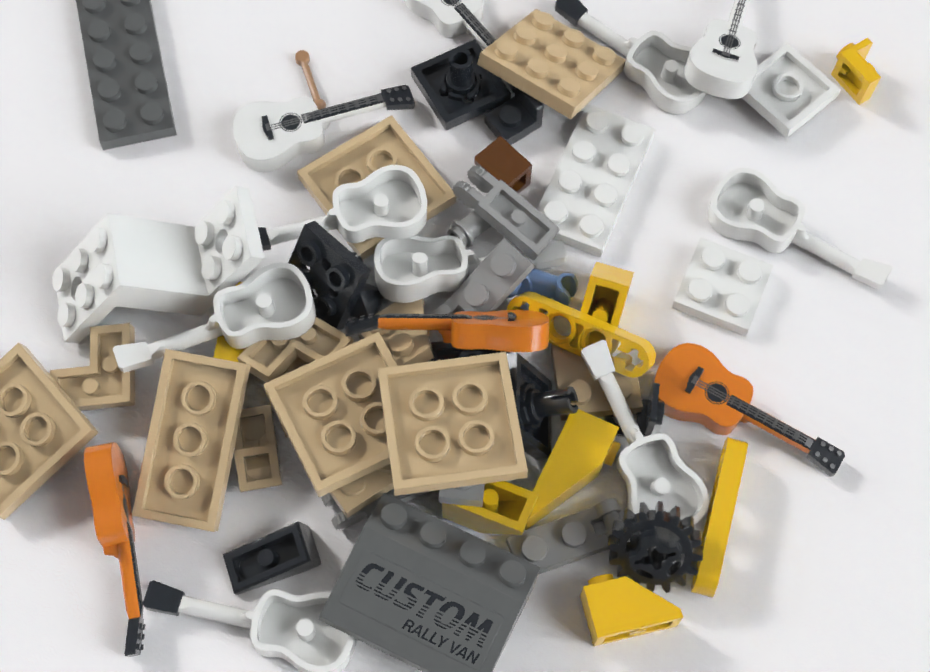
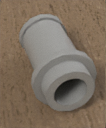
[447,211,491,248]

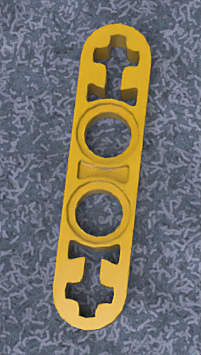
[507,291,656,378]
[691,437,748,598]

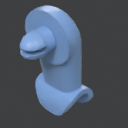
[508,268,578,306]

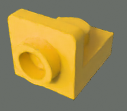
[831,38,881,105]

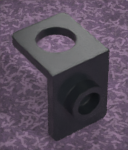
[604,383,664,437]

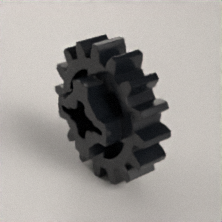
[607,501,703,593]

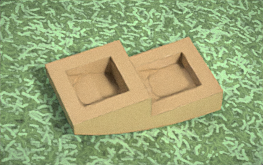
[234,405,282,492]

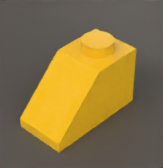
[580,262,634,345]
[442,481,539,535]
[580,574,683,647]

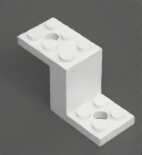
[52,186,265,343]

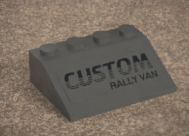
[319,493,541,672]

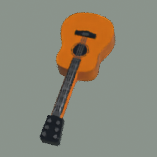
[345,310,549,352]
[651,343,845,477]
[84,442,146,657]

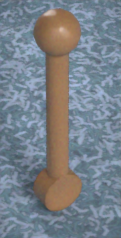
[295,50,326,109]

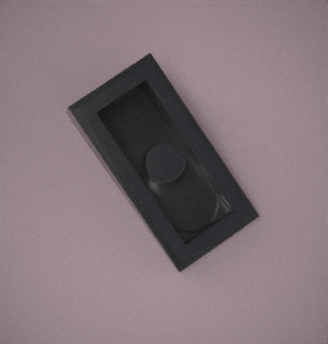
[223,521,321,595]

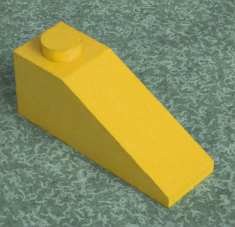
[525,409,621,530]

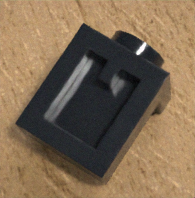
[484,87,544,145]

